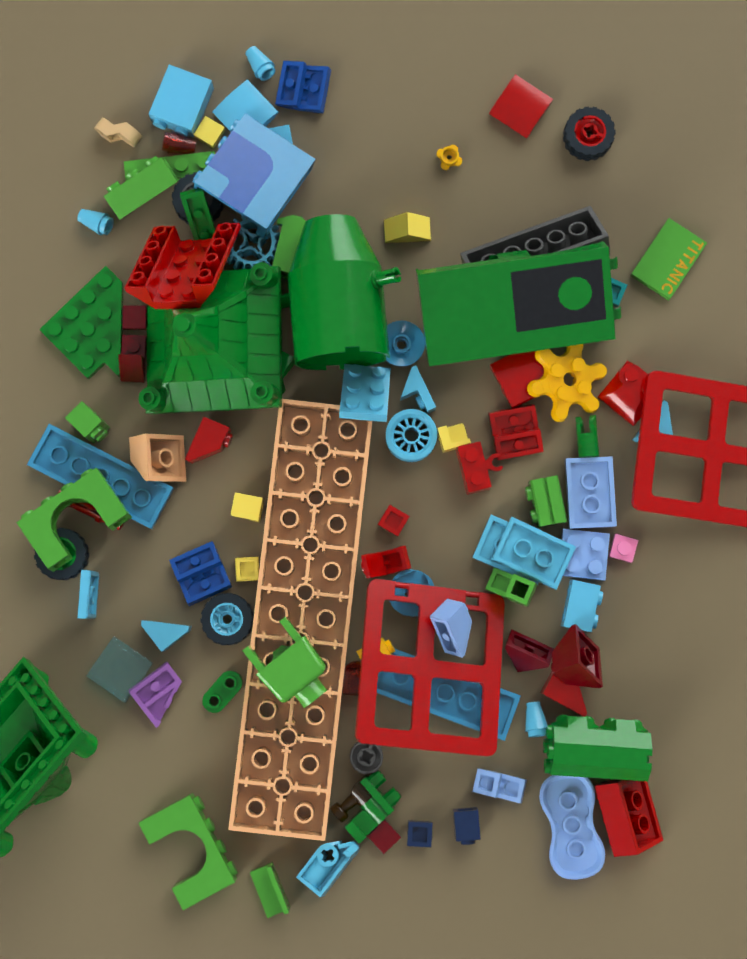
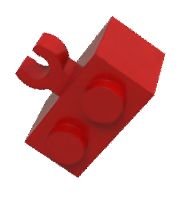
[456,441,503,495]

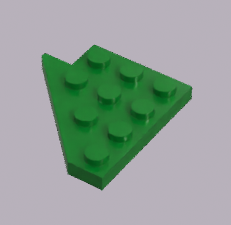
[39,266,123,379]

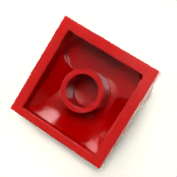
[597,361,648,426]

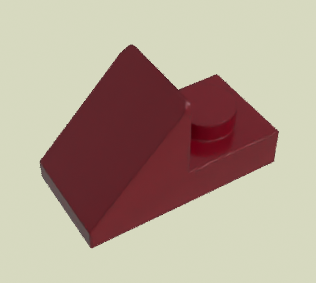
[118,335,147,383]

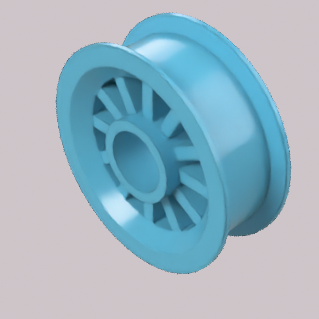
[385,409,437,462]

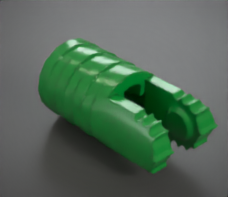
[575,415,599,458]

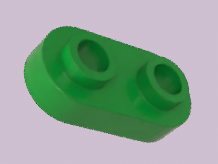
[202,671,243,713]

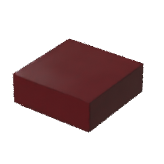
[123,305,147,330]
[367,819,401,854]

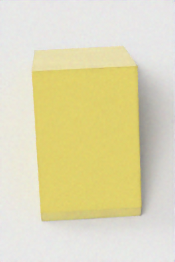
[384,212,431,243]

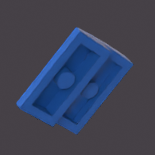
[275,61,331,114]
[169,541,232,606]

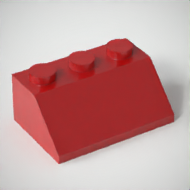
[595,779,664,857]

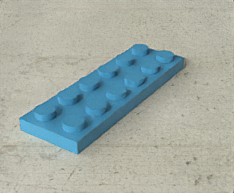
[27,424,174,530]
[377,648,521,741]

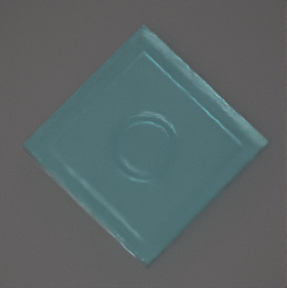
[86,636,153,703]

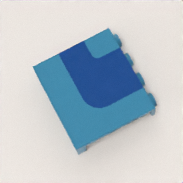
[192,114,316,238]

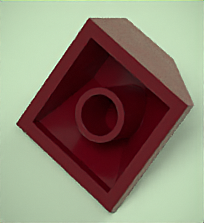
[551,624,603,688]

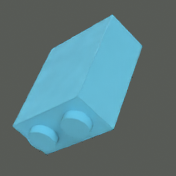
[149,64,214,138]

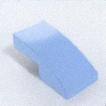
[472,768,527,803]

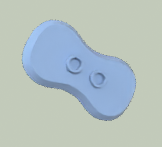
[539,775,605,880]

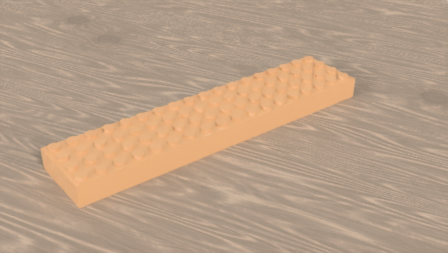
[228,399,373,841]

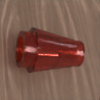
[162,131,196,154]

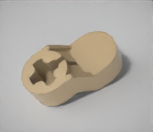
[94,117,142,147]

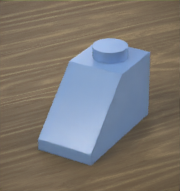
[430,599,472,658]

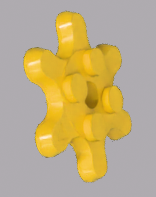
[527,344,607,422]

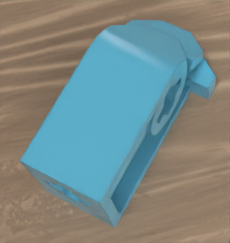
[296,840,360,898]

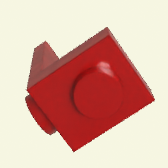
[361,546,411,579]

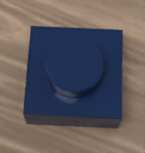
[407,820,433,848]

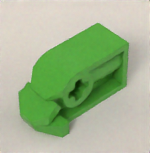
[272,215,306,280]

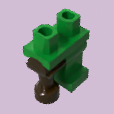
[330,770,401,844]

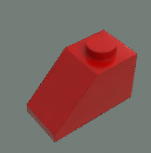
[185,416,233,464]
[540,671,587,717]

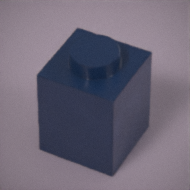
[453,807,481,845]

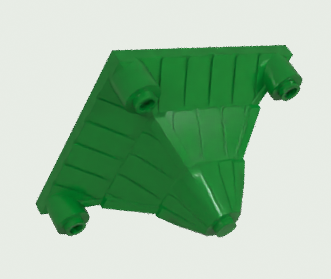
[138,262,282,414]
[0,656,98,857]

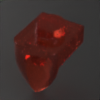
[342,660,361,696]

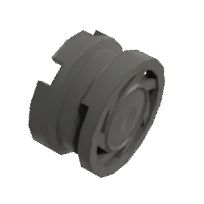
[350,742,383,774]

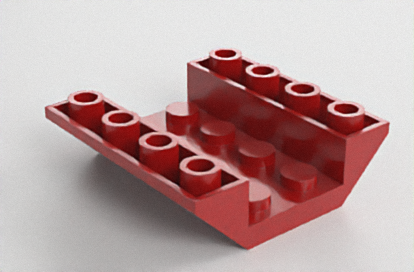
[124,222,241,309]

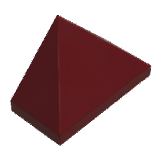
[505,629,554,672]

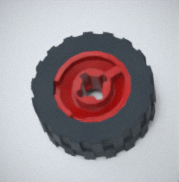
[563,106,616,161]

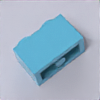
[560,580,603,632]

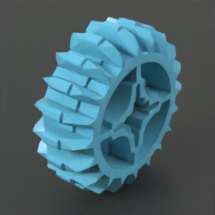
[227,215,280,270]

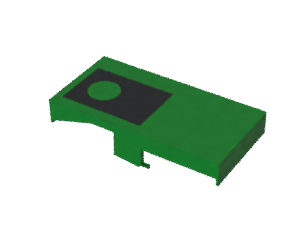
[416,241,622,366]

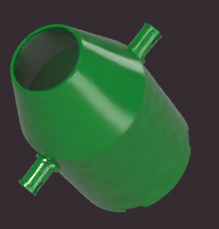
[281,214,401,370]

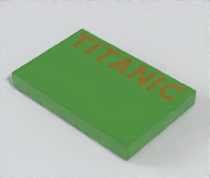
[630,218,707,301]

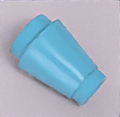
[245,46,276,81]
[77,209,114,235]
[525,702,547,737]

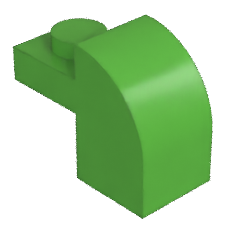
[485,567,537,607]

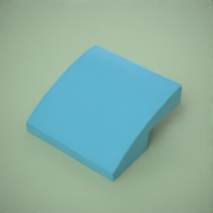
[212,80,279,132]

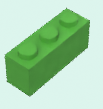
[104,156,179,220]

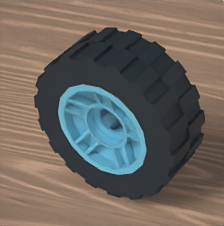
[200,593,254,645]

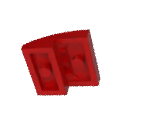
[489,74,554,139]
[490,351,544,409]
[488,404,544,460]

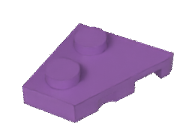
[128,662,182,728]

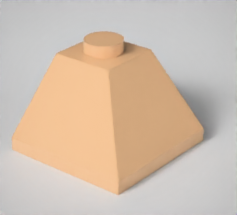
[129,433,186,482]

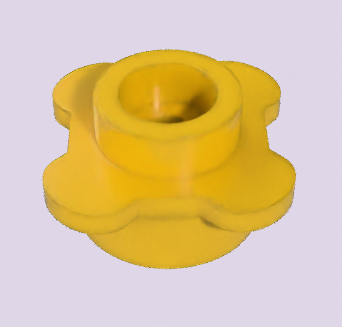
[436,145,462,170]

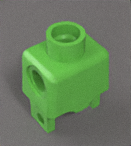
[242,617,327,708]

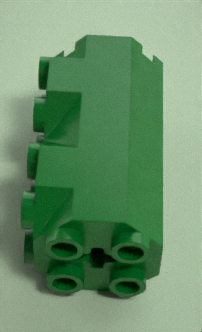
[543,715,653,782]

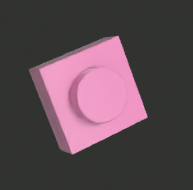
[608,534,638,563]

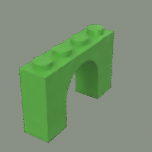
[16,468,132,572]
[139,793,238,910]

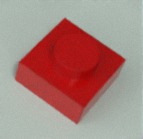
[378,504,410,537]

